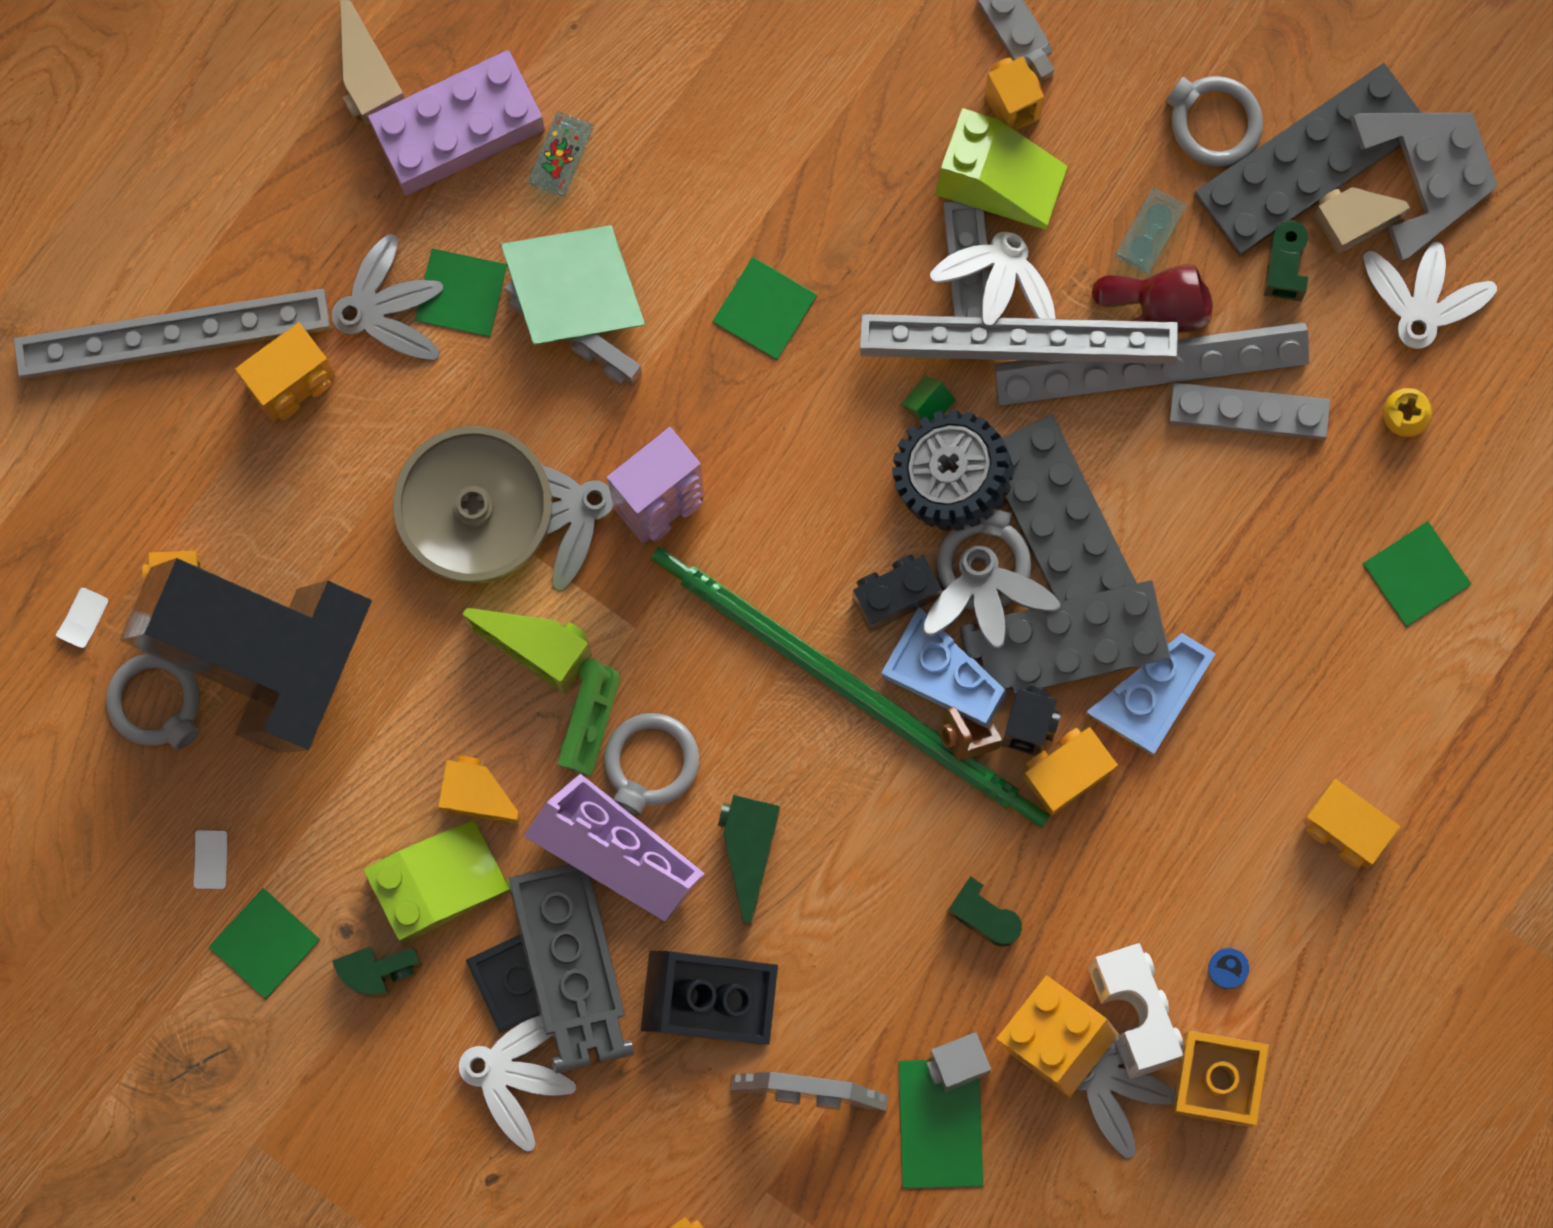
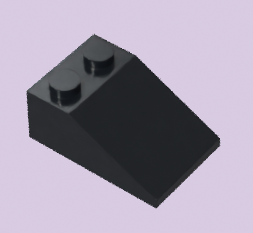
[641,951,778,1045]

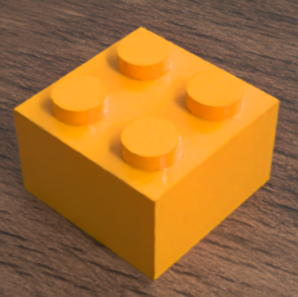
[235,322,335,423]
[997,975,1119,1098]
[1172,1031,1269,1128]

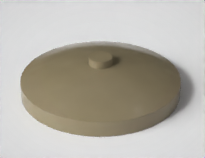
[393,426,552,584]

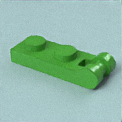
[557,659,620,777]

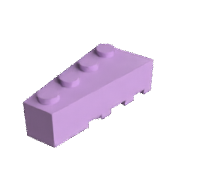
[524,774,705,921]

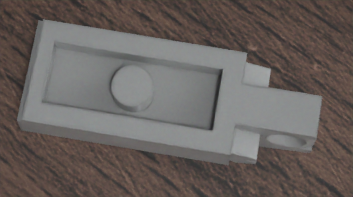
[976,0,1055,84]

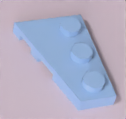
[881,607,1006,728]
[1085,633,1216,756]

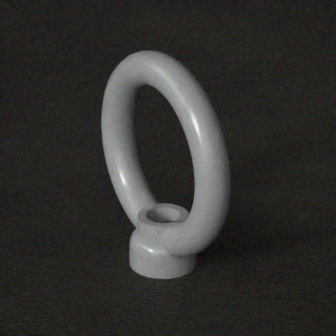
[1165,76,1263,167]
[936,508,1031,611]
[106,653,200,751]
[604,713,699,816]

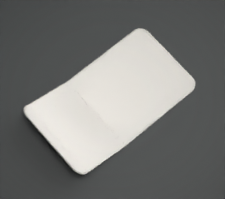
[56,588,108,648]
[194,830,227,889]

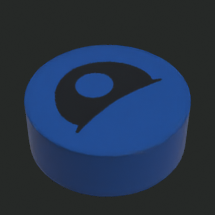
[1208,948,1249,989]

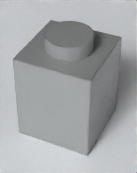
[926,1032,992,1092]

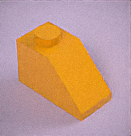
[438,755,521,825]

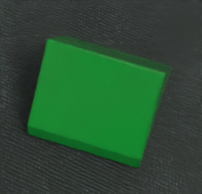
[901,375,956,421]

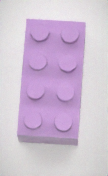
[368,49,545,196]
[607,427,704,544]

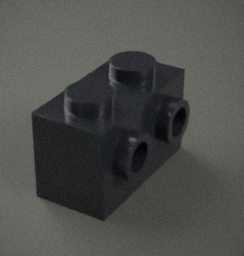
[852,554,942,633]
[1001,686,1061,756]

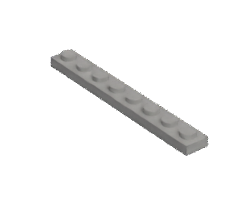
[14,289,331,379]
[860,314,1178,364]
[994,323,1309,406]

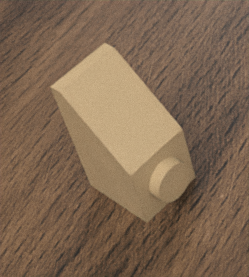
[1314,187,1410,255]

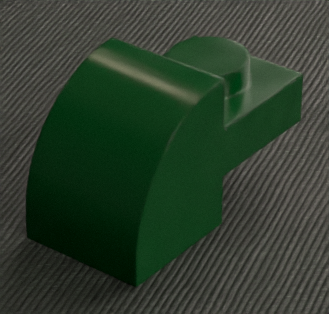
[332,947,422,998]

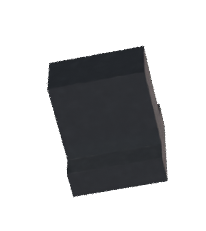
[120,558,372,753]

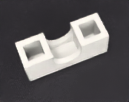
[1087,943,1184,1079]

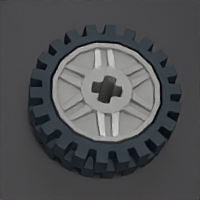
[892,410,1013,531]

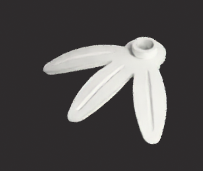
[930,232,1055,325]
[1363,242,1497,349]
[459,1015,576,1151]

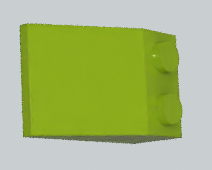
[935,108,1068,230]
[462,608,592,694]
[363,819,509,945]

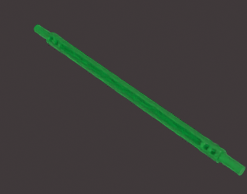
[650,546,1050,828]

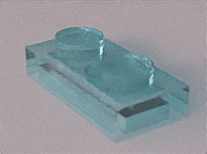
[1115,187,1187,275]

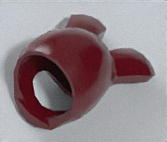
[1092,264,1213,333]

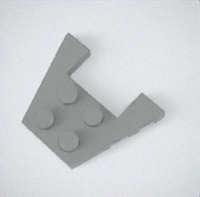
[1349,113,1497,260]
[731,1072,888,1111]

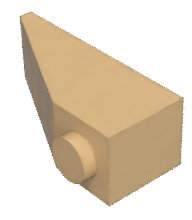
[340,0,405,126]

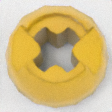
[1383,388,1433,437]

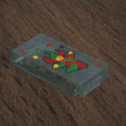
[528,111,593,198]

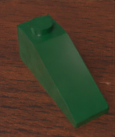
[718,794,780,926]

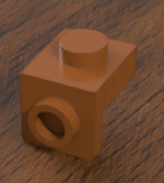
[940,707,1003,761]

